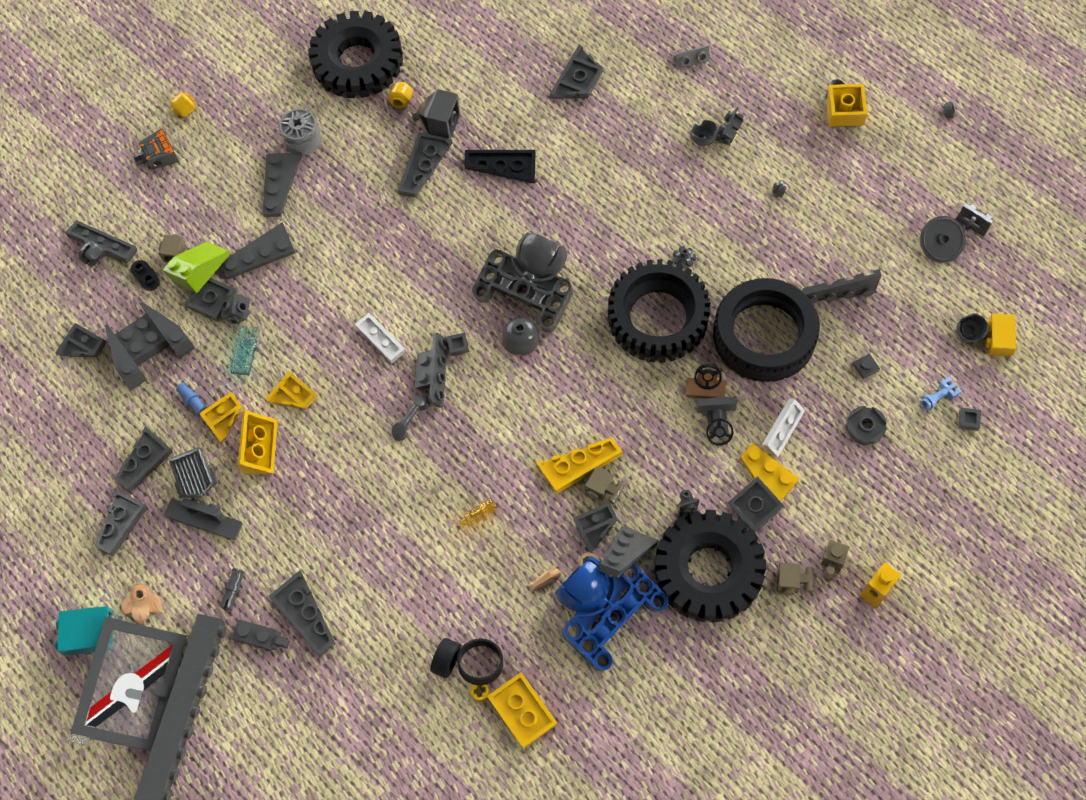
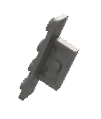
[415,333,448,408]
[164,498,243,540]

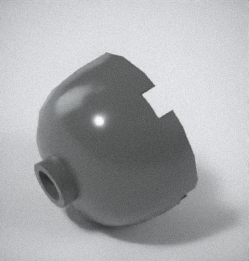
[502,318,539,355]

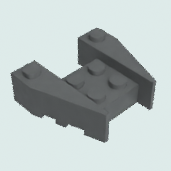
[105,302,195,390]

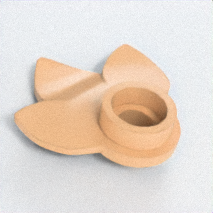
[121,584,162,625]

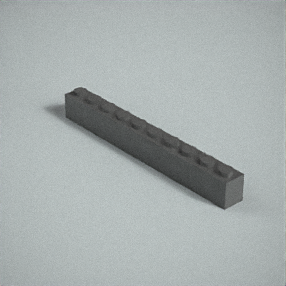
[134,614,227,800]

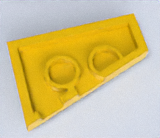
[740,443,799,501]

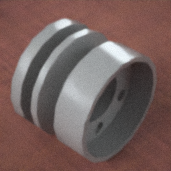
[279,109,321,156]

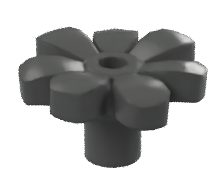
[673,246,696,268]

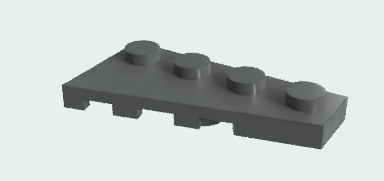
[398,132,453,198]
[221,222,295,280]
[802,269,882,304]
[268,570,336,657]

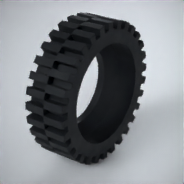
[608,259,711,363]

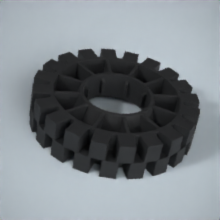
[308,11,403,98]
[654,510,766,623]

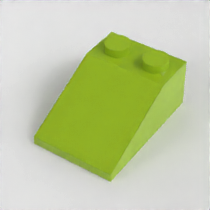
[163,241,231,293]

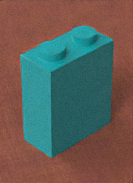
[55,606,114,656]

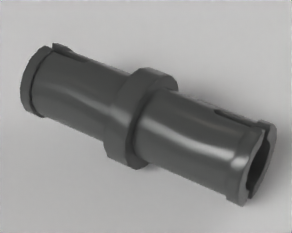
[219,568,245,611]

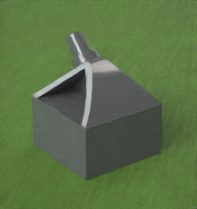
[413,89,461,139]

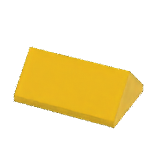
[238,410,278,474]

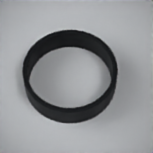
[457,638,503,685]

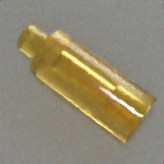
[459,498,498,527]

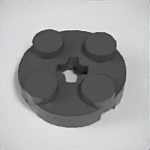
[846,406,887,445]

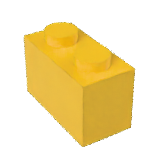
[985,313,1016,357]

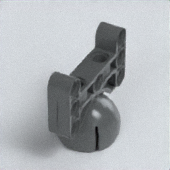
[472,232,573,332]

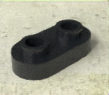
[131,260,160,291]

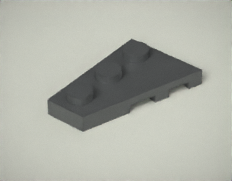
[115,426,173,493]
[95,489,148,557]

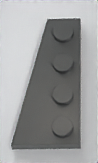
[262,152,302,217]
[598,526,659,578]

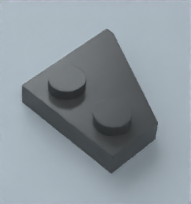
[55,323,107,357]
[573,502,618,553]

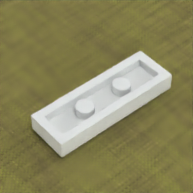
[355,313,406,364]
[762,399,805,457]

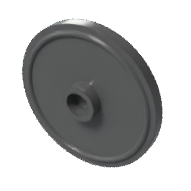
[920,216,966,262]

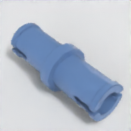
[176,383,207,416]

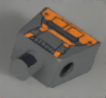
[133,128,179,170]

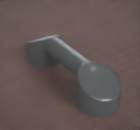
[392,395,429,441]

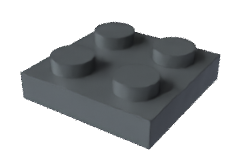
[185,278,236,321]
[728,476,785,533]

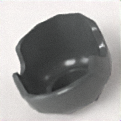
[690,120,719,146]
[956,313,989,343]

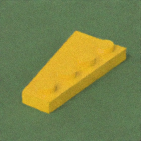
[536,437,623,494]

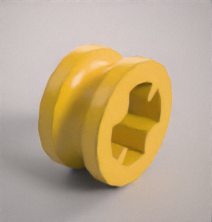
[470,684,490,702]

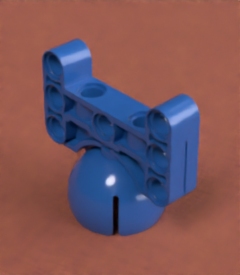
[554,556,668,671]

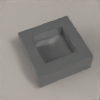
[447,333,469,356]
[853,353,880,379]
[959,407,981,431]

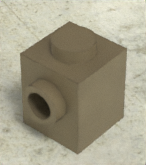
[159,234,186,262]

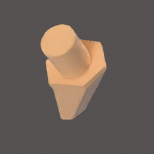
[531,569,561,590]

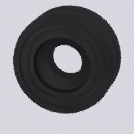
[430,638,461,678]

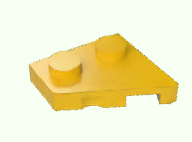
[265,371,318,410]
[199,392,243,443]

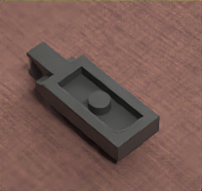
[231,619,290,651]

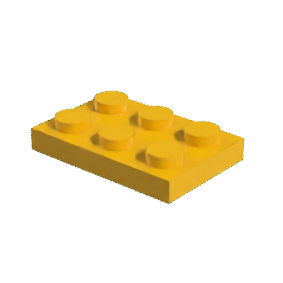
[487,672,558,749]

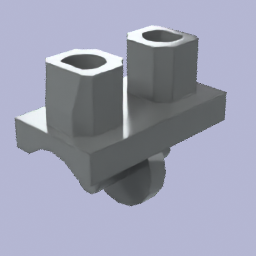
[956,203,994,237]

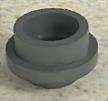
[772,180,787,198]

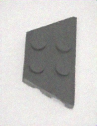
[550,45,603,99]

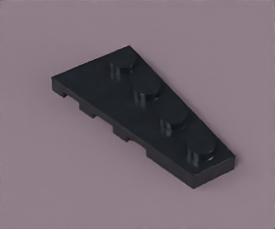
[464,150,536,184]

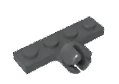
[66,220,137,266]

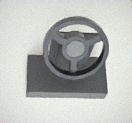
[696,396,737,446]

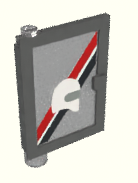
[68,614,187,751]

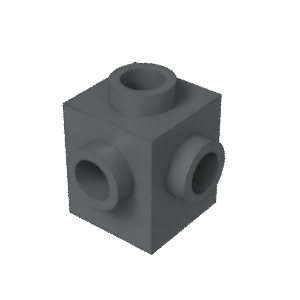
[221,293,250,324]

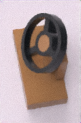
[686,364,726,399]

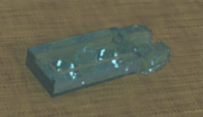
[229,326,259,376]

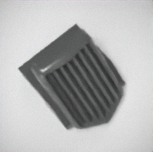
[169,447,218,499]

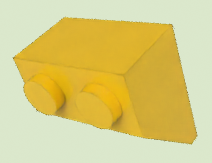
[827,84,868,127]

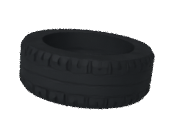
[713,278,820,382]

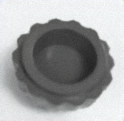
[942,101,955,118]

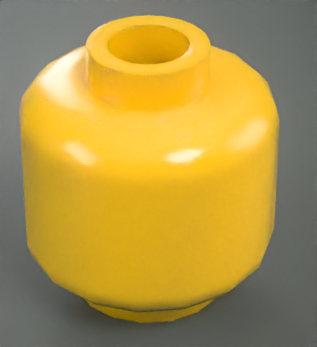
[388,82,413,108]
[170,92,196,118]

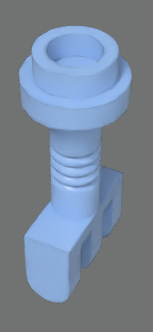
[920,377,962,410]

